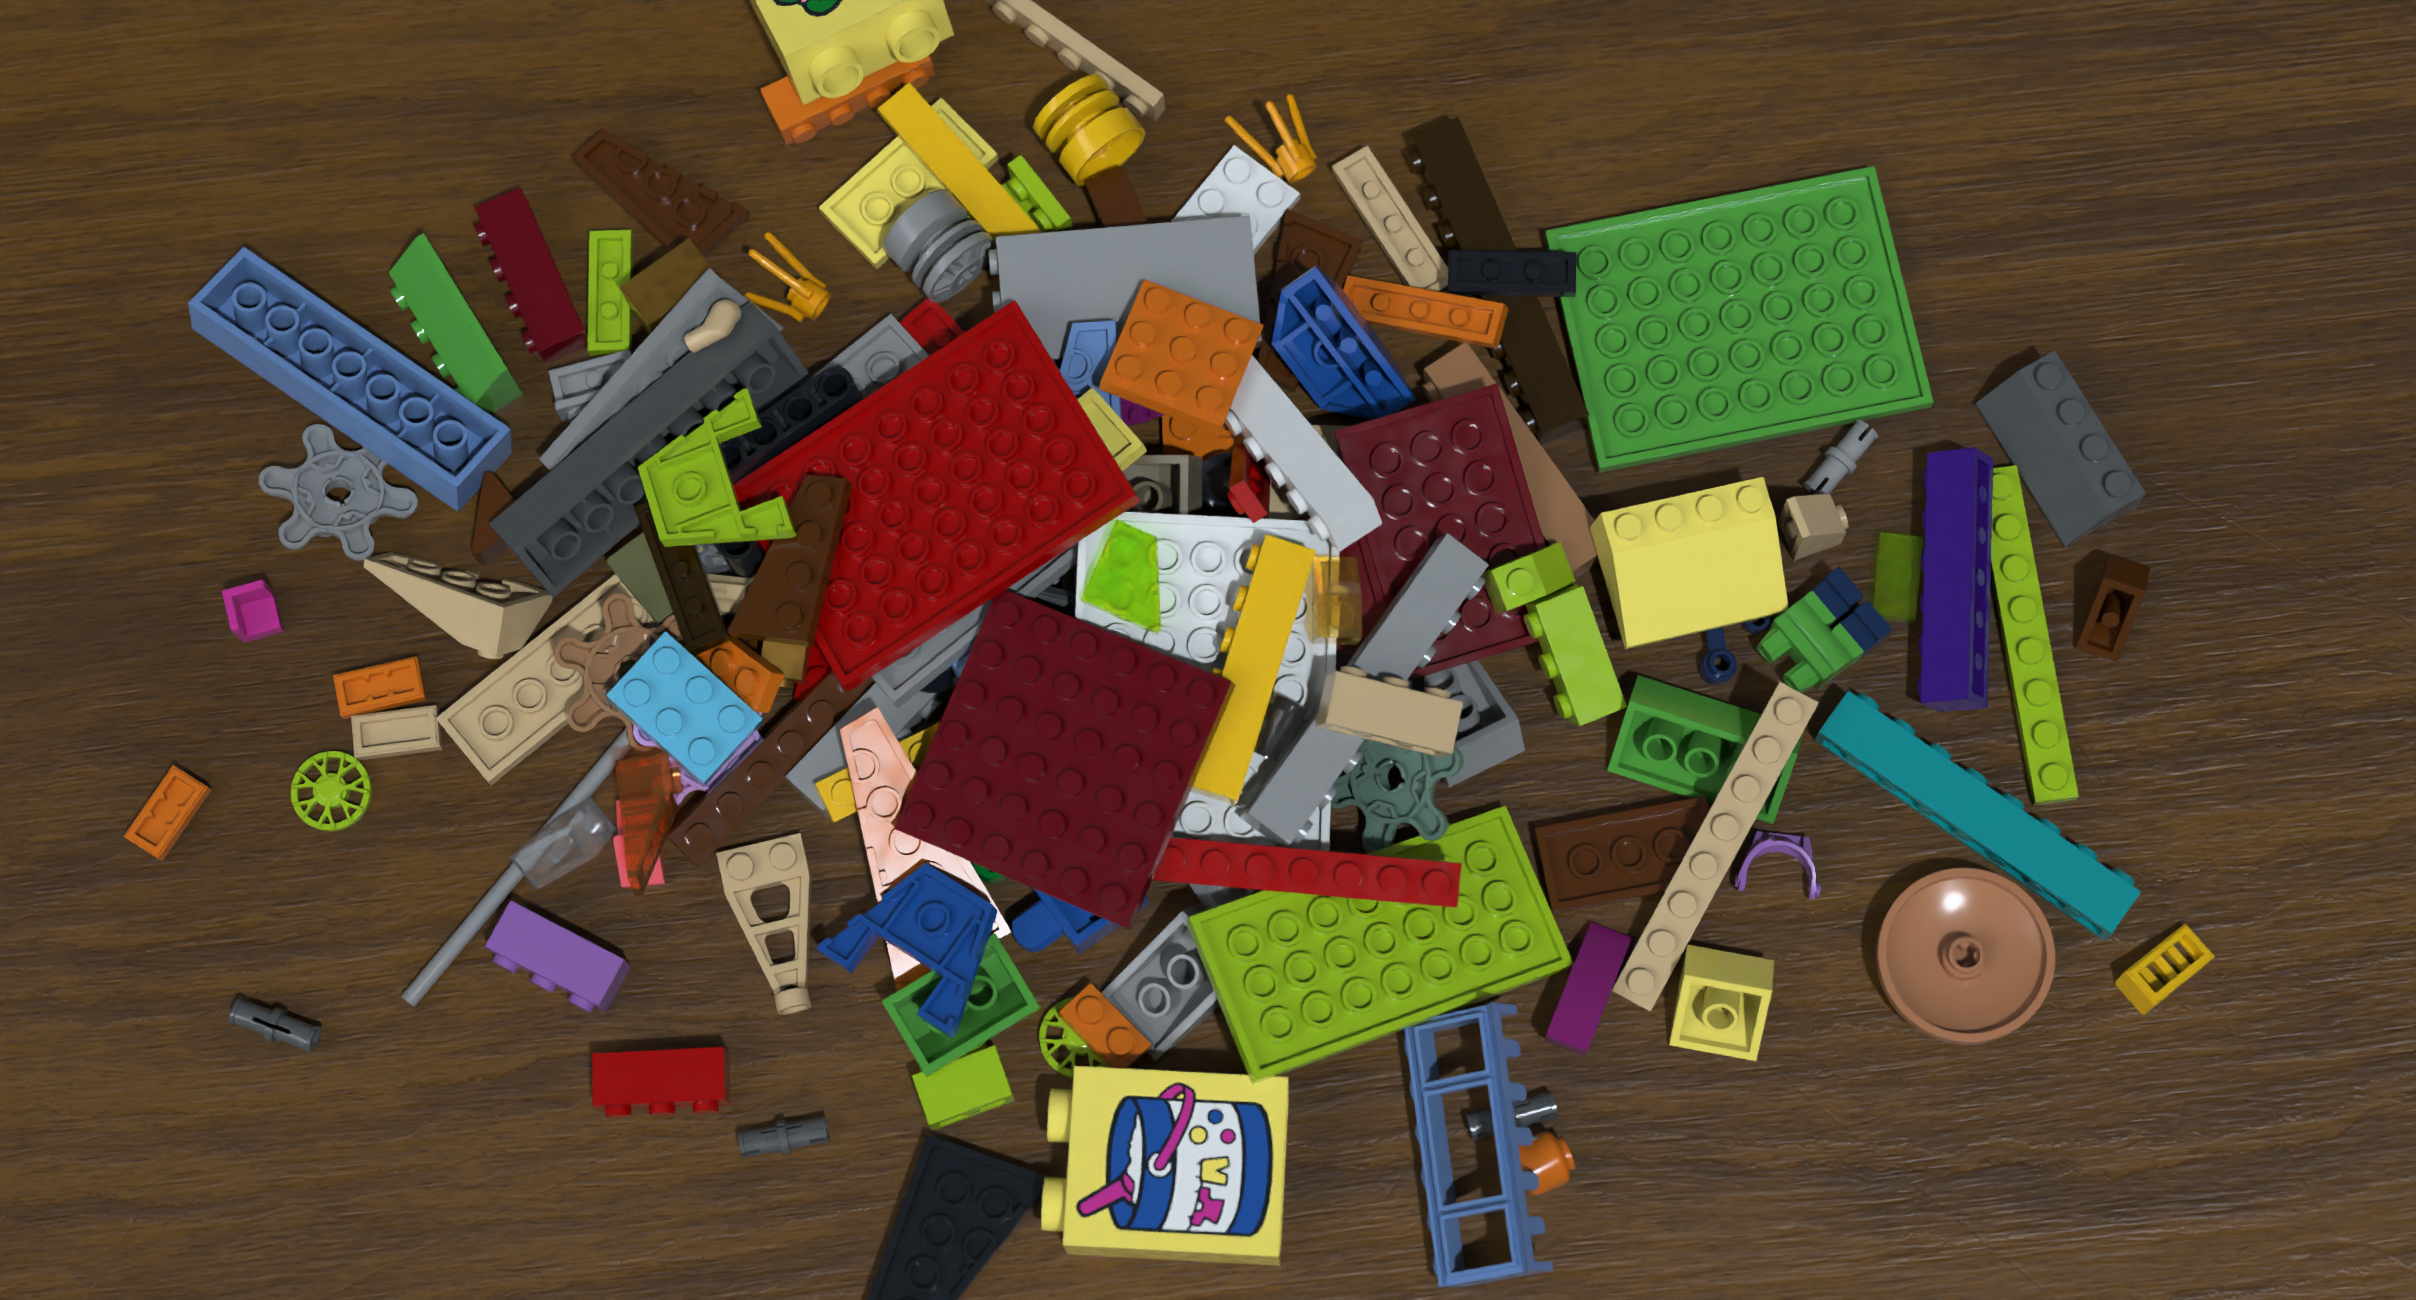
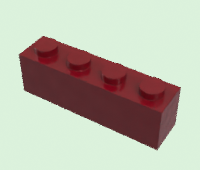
[473,187,588,365]

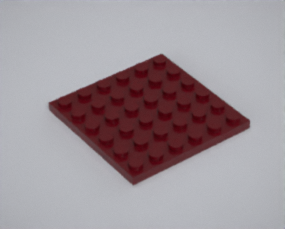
[894,590,1236,930]

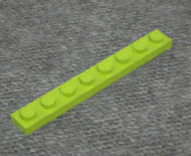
[1991,465,2079,806]

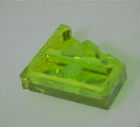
[1081,520,1161,635]

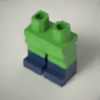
[1757,566,1893,693]

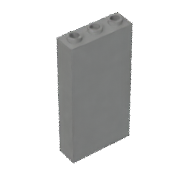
[988,216,1262,365]

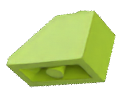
[1481,542,1576,613]

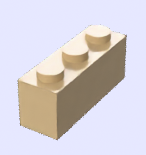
[1315,666,1463,758]

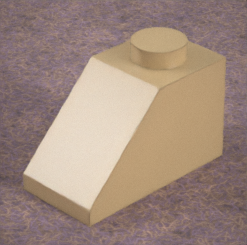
[1778,494,1849,561]

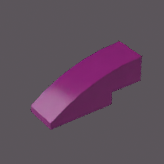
[1544,922,1632,1057]

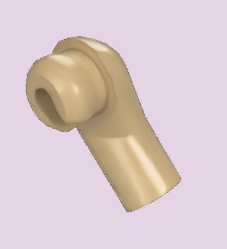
[684,299,741,353]

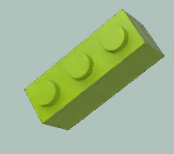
[1524,584,1627,726]

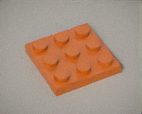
[1099,279,1264,435]

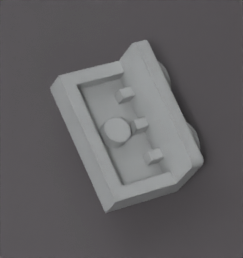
[548,349,632,423]

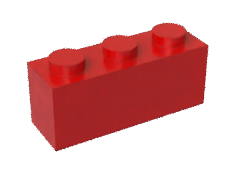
[592,1047,731,1118]

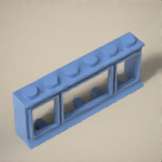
[1404,1002,1554,1287]

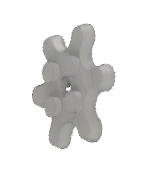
[259,424,418,562]

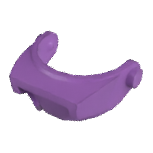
[1734,831,1821,900]

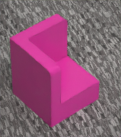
[222,580,285,643]

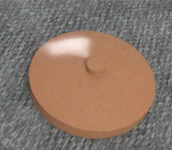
[1876,868,2055,1045]

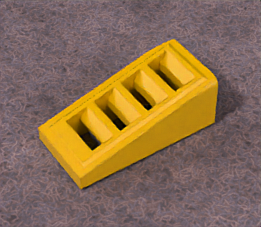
[2115,923,2215,1015]

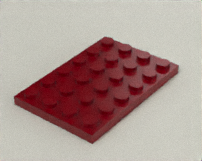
[1332,383,1546,681]

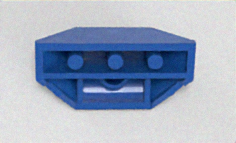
[1271,265,1416,420]

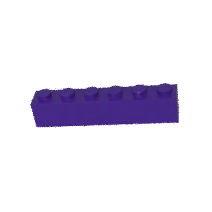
[1917,447,1993,712]

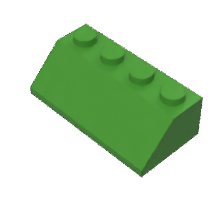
[389,233,523,414]
[1607,675,1803,824]

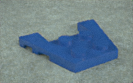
[816,863,998,1039]

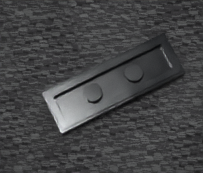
[1448,250,1576,297]

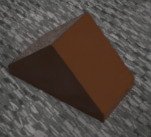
[471,471,515,565]

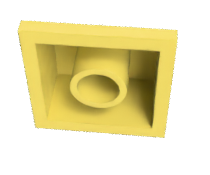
[1669,945,1774,1061]

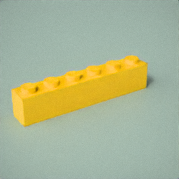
[1191,534,1316,805]

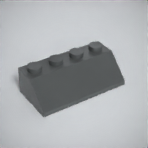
[1974,351,2146,548]

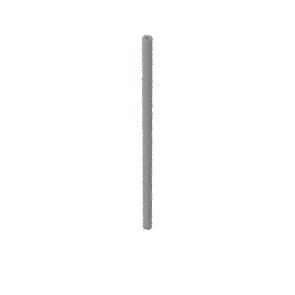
[401,728,632,1007]

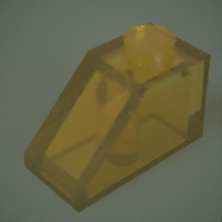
[1312,557,1362,645]

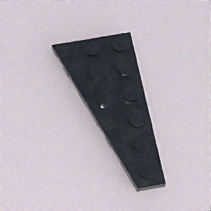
[867,1134,1049,1300]

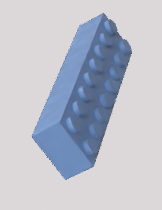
[188,247,512,512]

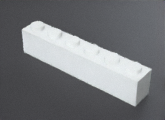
[1225,355,1383,552]

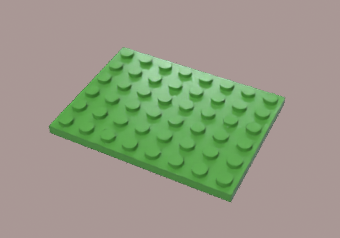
[1545,166,1934,473]

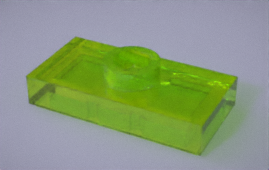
[1872,532,1923,623]

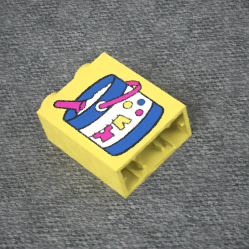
[1041,1066,1289,1266]

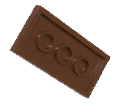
[1534,796,1724,915]

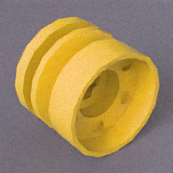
[1033,74,1146,186]

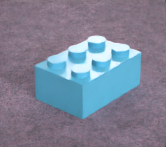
[606,631,763,788]

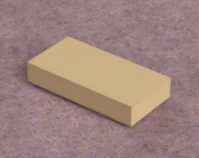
[351,705,443,761]

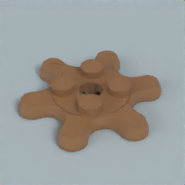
[553,593,685,751]

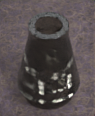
[1254,694,1308,762]

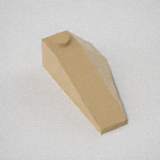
[363,552,553,659]

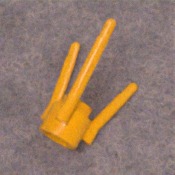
[1225,94,1317,183]
[745,232,831,323]

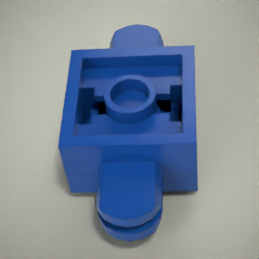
[1012,887,1150,955]

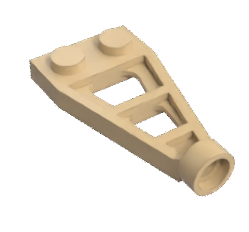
[716,833,812,1015]

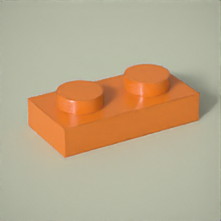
[1058,982,1152,1069]

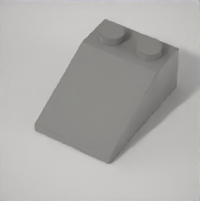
[1410,660,1525,788]
[1101,903,1220,1061]

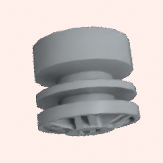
[883,189,996,303]

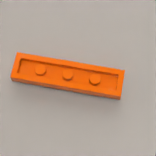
[1343,275,1509,349]

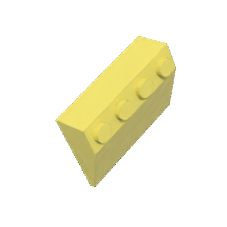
[1590,477,1789,649]

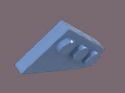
[1060,320,1122,419]

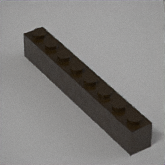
[1407,117,1589,445]

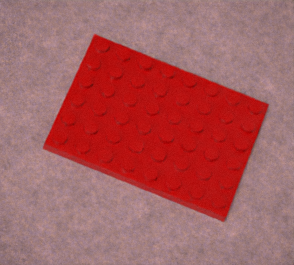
[733,300,1141,692]

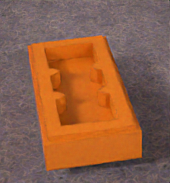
[333,656,427,719]
[123,765,211,861]

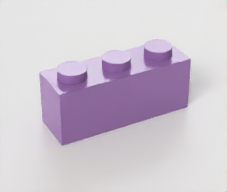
[485,900,631,1013]

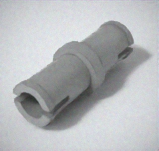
[1803,419,1878,495]

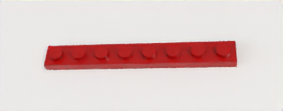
[1153,837,1462,908]

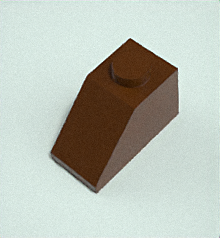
[2076,553,2150,662]

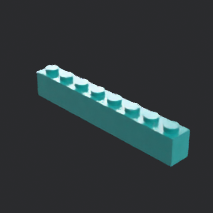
[1814,690,2141,941]

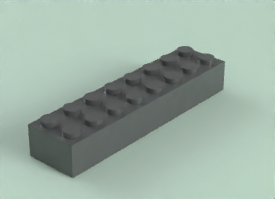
[489,302,811,598]

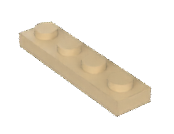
[1332,145,1448,293]

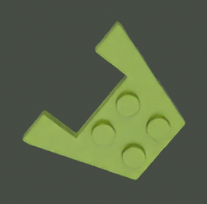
[638,388,796,547]

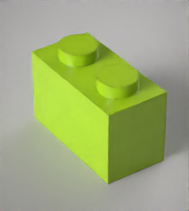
[912,1043,1016,1131]

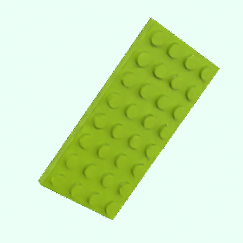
[1186,805,1574,1085]

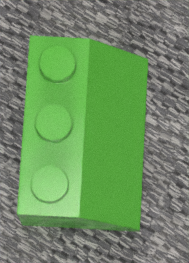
[882,933,1041,1077]

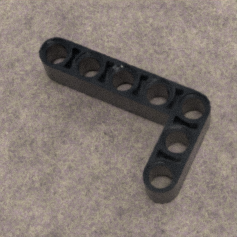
[713,366,863,577]

